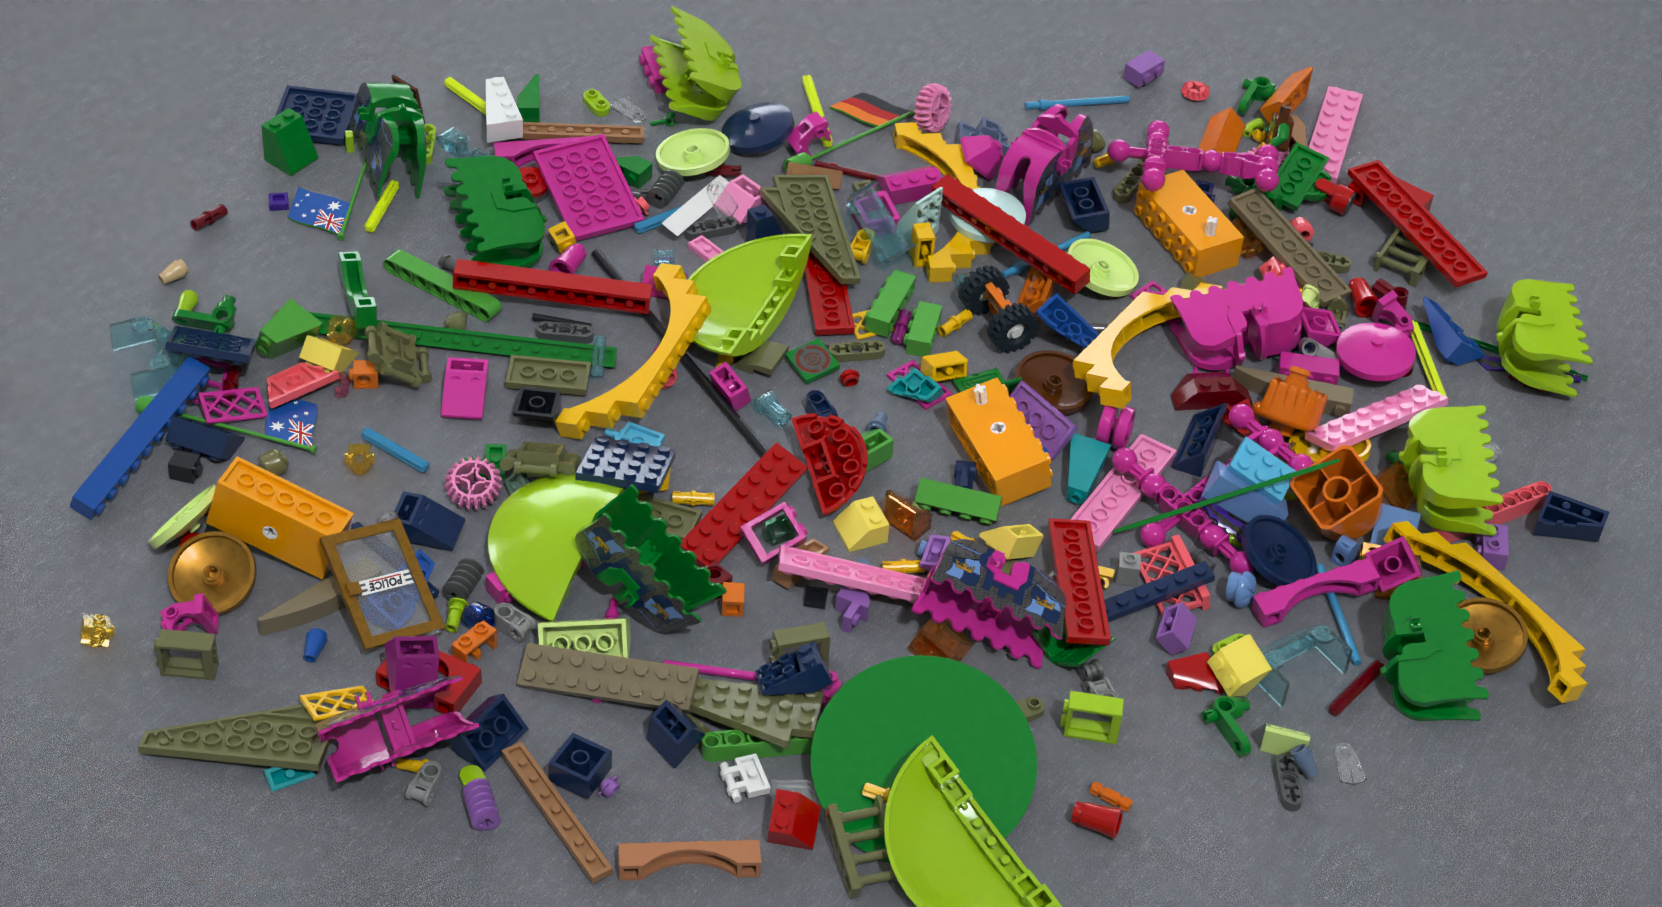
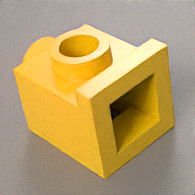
[548,221,577,254]

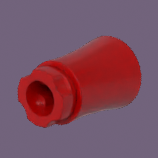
[1348,277,1379,318]
[1071,801,1123,839]

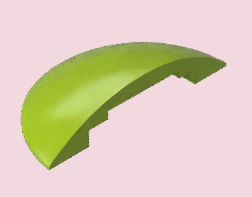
[688,234,813,356]
[488,471,627,621]
[884,735,1062,907]

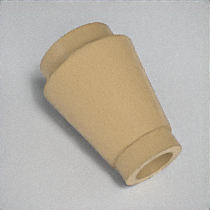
[158,259,189,285]

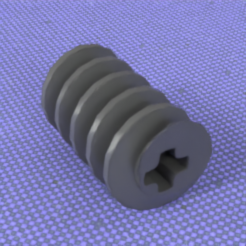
[647,170,684,209]
[442,558,484,601]

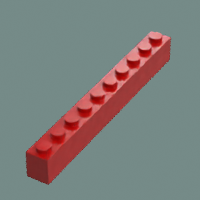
[932,174,1090,295]
[453,259,653,314]

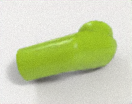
[1243,118,1266,138]

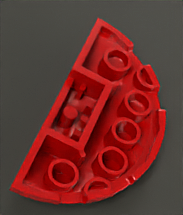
[791,413,868,516]

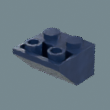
[646,700,705,768]

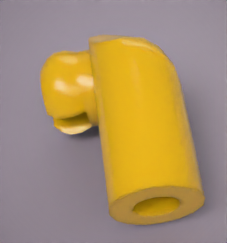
[396,758,430,773]

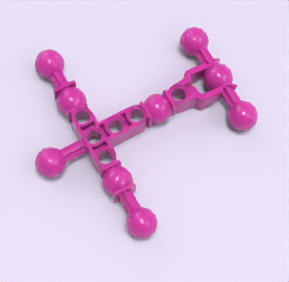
[1107,120,1279,192]
[1112,404,1313,574]

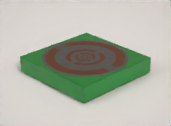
[785,338,840,385]

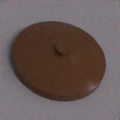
[1014,350,1093,415]

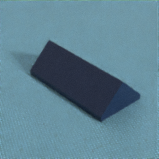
[1171,403,1228,478]

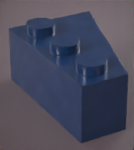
[1533,491,1609,541]

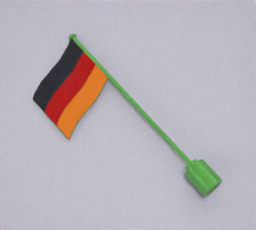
[783,92,915,173]

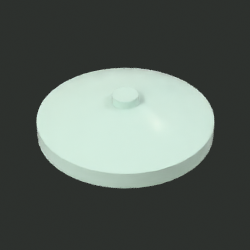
[950,188,1026,243]

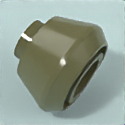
[1092,129,1106,152]
[445,311,467,330]

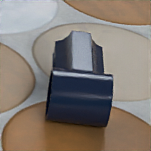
[954,460,977,489]

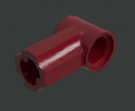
[1372,278,1409,310]

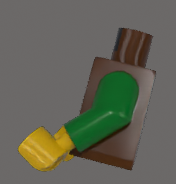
[1252,105,1294,151]

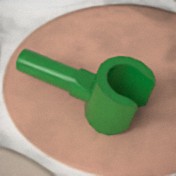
[650,112,676,127]

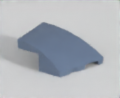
[956,117,1010,154]

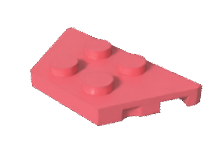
[267,362,340,409]

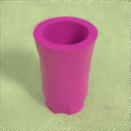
[549,243,587,274]

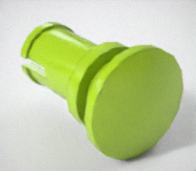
[445,597,469,633]

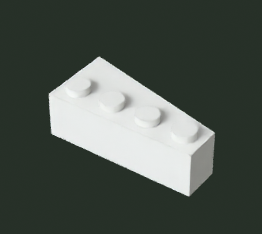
[486,77,523,143]

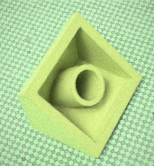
[1260,723,1310,755]

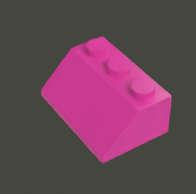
[877,166,942,205]

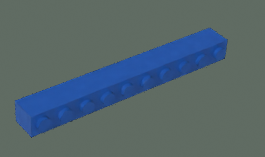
[70,355,210,521]

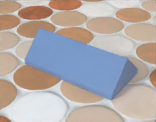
[1202,461,1288,524]

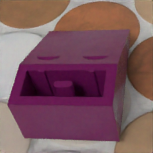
[384,636,439,709]

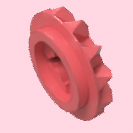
[1181,80,1210,101]

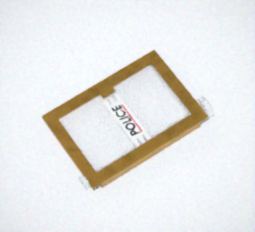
[319,511,445,651]

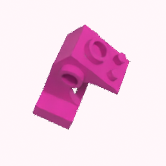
[787,111,832,156]
[1371,290,1414,338]
[160,593,219,634]

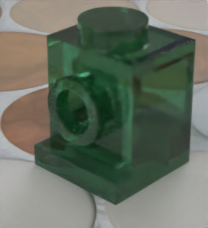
[762,514,796,546]

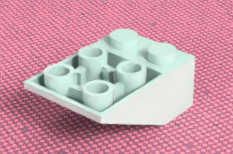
[896,187,943,246]

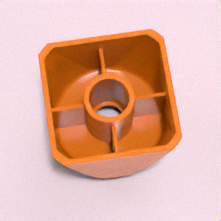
[1290,445,1383,541]

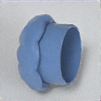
[1226,571,1256,608]

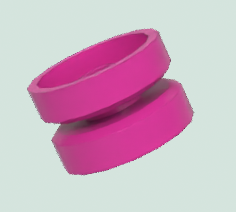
[1096,405,1136,450]

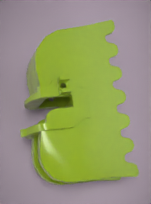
[649,6,742,121]
[1496,279,1593,397]
[1399,405,1503,536]

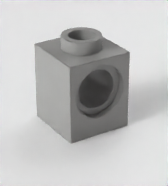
[1116,552,1141,587]

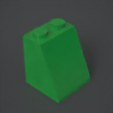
[261,108,318,176]

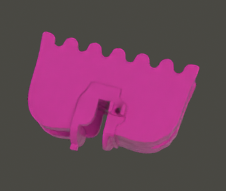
[1169,267,1303,370]

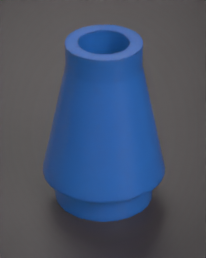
[303,628,328,663]

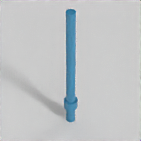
[1025,96,1130,110]
[1001,231,1091,278]
[1317,564,1362,666]

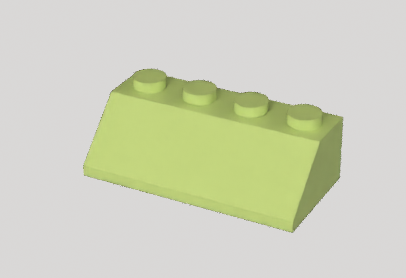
[538,617,631,658]

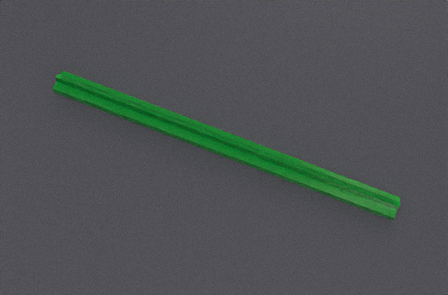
[309,312,617,368]

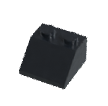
[513,386,561,422]

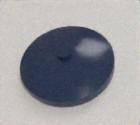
[722,102,795,154]
[1242,515,1317,586]

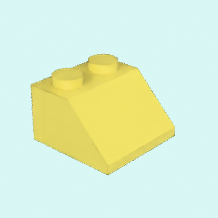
[299,335,359,373]
[833,496,890,552]
[1207,634,1272,697]

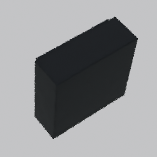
[804,586,828,609]

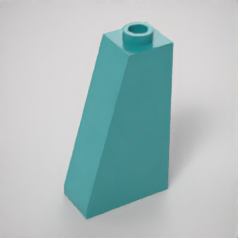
[1066,433,1111,505]

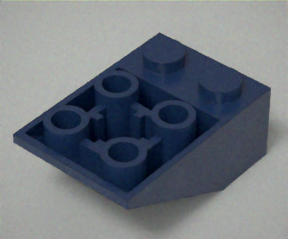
[391,491,465,551]
[755,641,833,695]

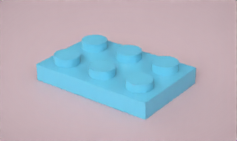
[1227,436,1295,504]

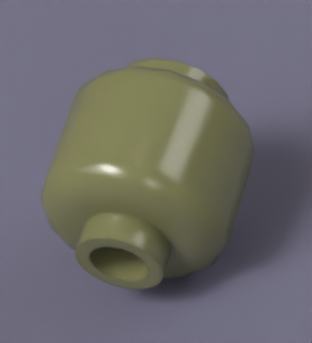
[257,448,289,476]

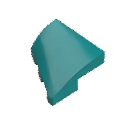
[886,367,943,402]

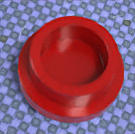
[840,369,860,387]

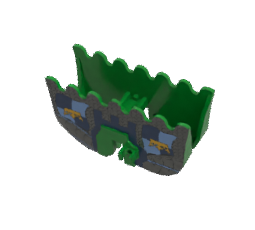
[349,82,426,198]
[575,484,727,633]

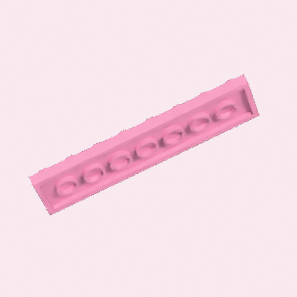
[1309,86,1363,184]
[1305,385,1448,452]
[1071,434,1177,552]
[778,545,925,604]

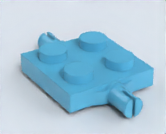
[604,421,665,447]

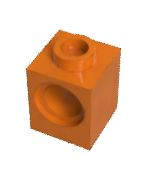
[349,360,379,389]
[721,582,745,617]

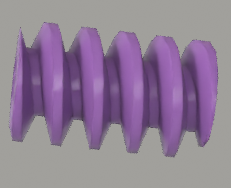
[463,778,501,831]

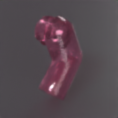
[334,372,350,398]

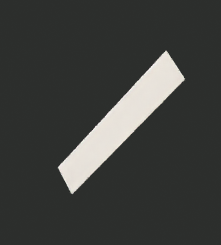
[661,175,729,236]

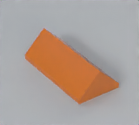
[1260,66,1313,124]
[1198,107,1246,155]
[1017,266,1056,323]

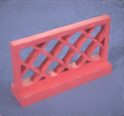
[1134,534,1210,617]

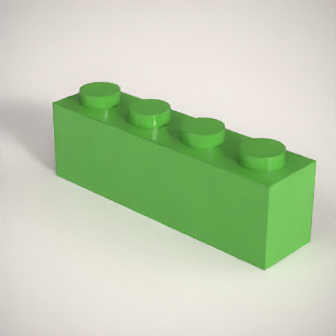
[864,269,916,338]
[915,477,1003,525]

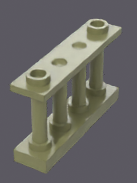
[1373,226,1432,287]
[825,794,902,899]

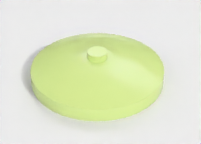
[656,128,730,176]
[1067,239,1139,297]
[148,484,216,549]

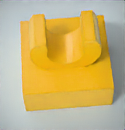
[1098,566,1115,590]

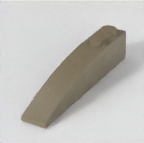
[1233,365,1354,417]
[257,556,382,635]

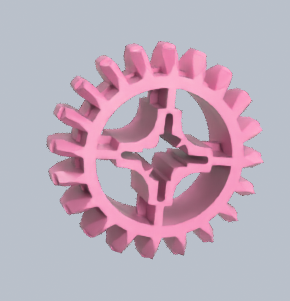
[913,83,952,133]
[445,456,502,511]

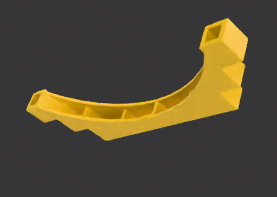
[893,122,994,283]
[555,263,711,440]
[1072,283,1223,409]
[1383,521,1588,703]

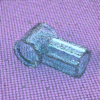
[752,390,792,427]

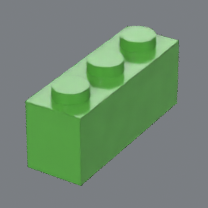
[903,301,942,357]

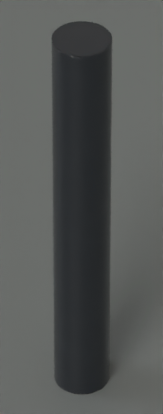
[532,313,592,326]

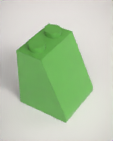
[255,298,322,359]

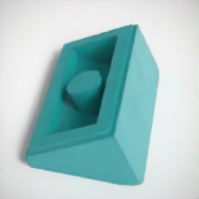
[262,767,316,792]

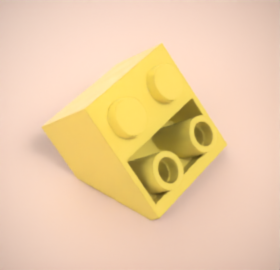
[979,524,1044,560]

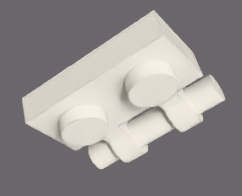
[719,753,771,803]

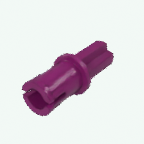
[892,309,912,345]

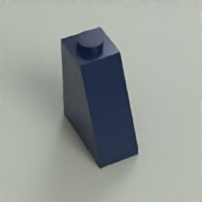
[746,204,783,242]

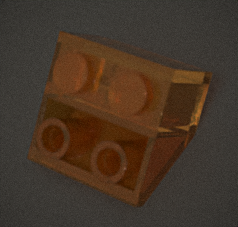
[907,616,974,662]

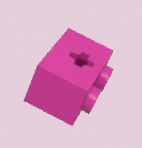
[709,362,751,411]

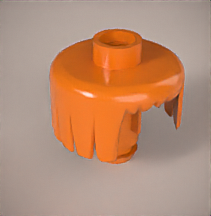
[1253,365,1327,437]

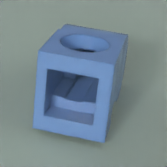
[1330,535,1359,567]

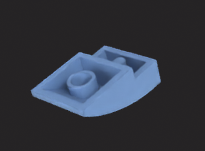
[1370,504,1421,546]

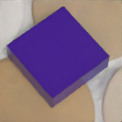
[269,192,289,211]

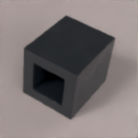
[168,450,203,484]

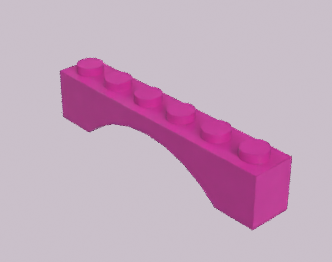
[494,136,592,168]
[1252,558,1380,628]

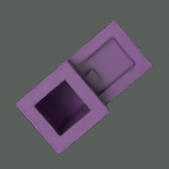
[835,585,870,633]

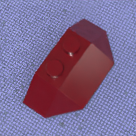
[1171,372,1253,411]

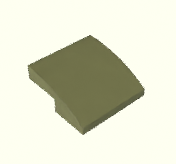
[735,341,789,375]

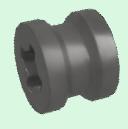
[1078,659,1104,683]

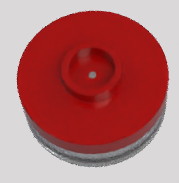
[519,167,549,204]

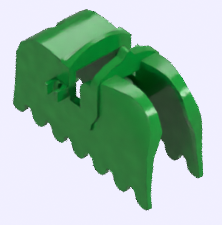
[444,155,547,268]
[1380,571,1489,721]

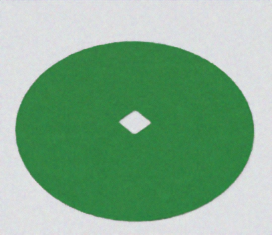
[811,655,1037,863]

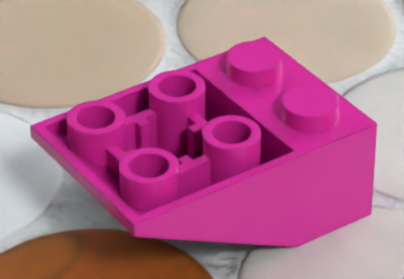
[441,357,489,420]

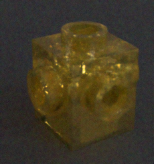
[325,315,358,344]
[344,444,375,473]
[80,614,115,647]

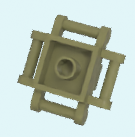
[365,322,432,388]
[500,442,581,478]

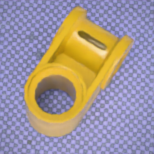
[850,229,874,265]

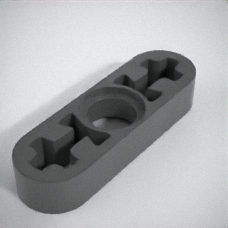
[684,216,738,241]
[536,321,593,344]
[1274,753,1303,811]

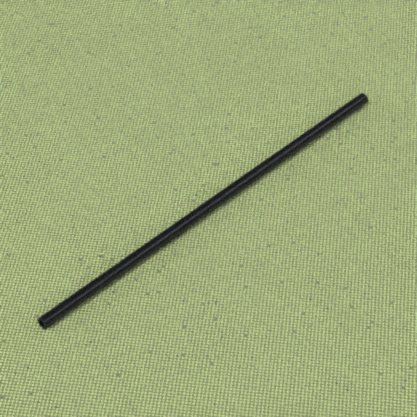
[591,249,768,457]

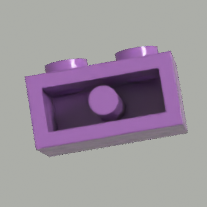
[1123,50,1165,88]
[1475,523,1509,570]
[1156,602,1197,655]

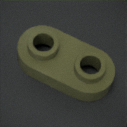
[1016,697,1045,722]

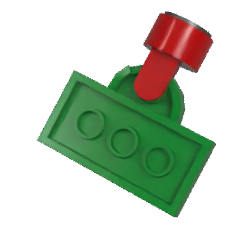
[1271,142,1357,216]

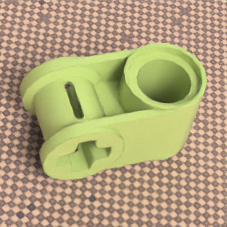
[1301,284,1320,309]

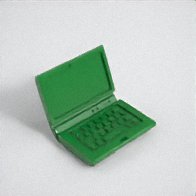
[952,368,1022,394]
[1032,624,1116,667]

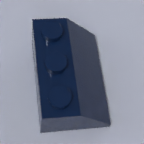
[1058,177,1110,232]
[165,416,245,462]
[446,693,529,771]

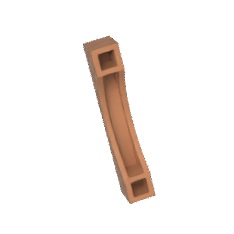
[618,839,761,881]

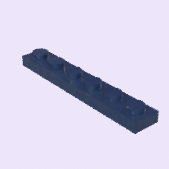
[1104,561,1215,622]

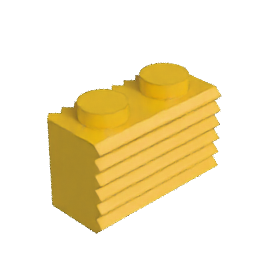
[910,222,936,268]
[920,351,968,382]

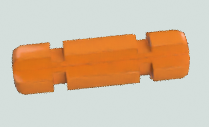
[1090,781,1133,812]

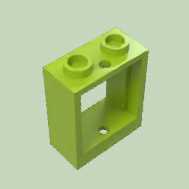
[1060,691,1124,744]

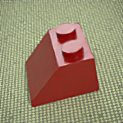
[767,789,821,850]

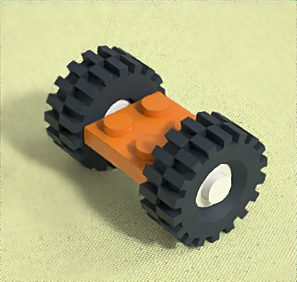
[958,265,1039,353]

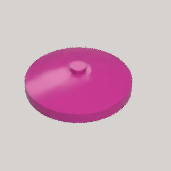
[1336,323,1416,381]

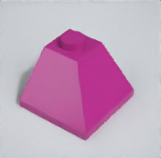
[960,135,1003,181]

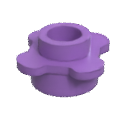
[598,775,621,798]

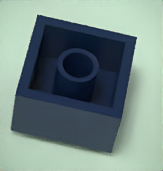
[548,733,612,799]

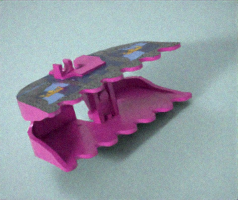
[996,104,1093,226]
[911,539,1066,669]
[315,676,480,783]

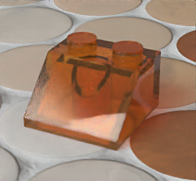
[883,489,933,542]

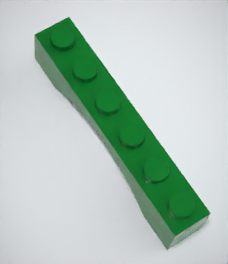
[339,251,377,330]

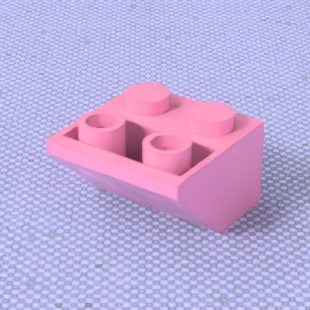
[715,174,768,226]

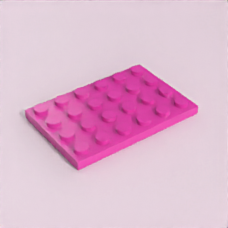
[533,134,644,241]

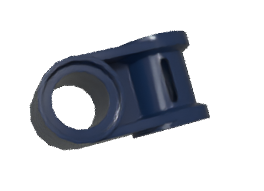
[805,390,838,417]

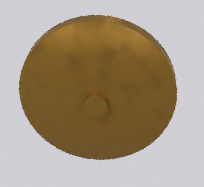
[168,531,257,616]
[1457,598,1528,674]

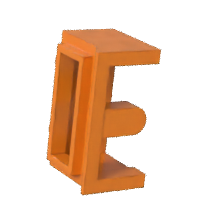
[452,621,497,663]

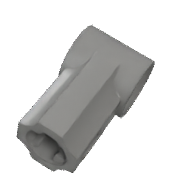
[1298,337,1337,359]

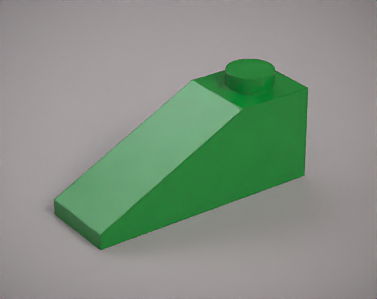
[516,74,540,122]

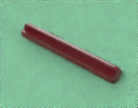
[1328,660,1384,716]

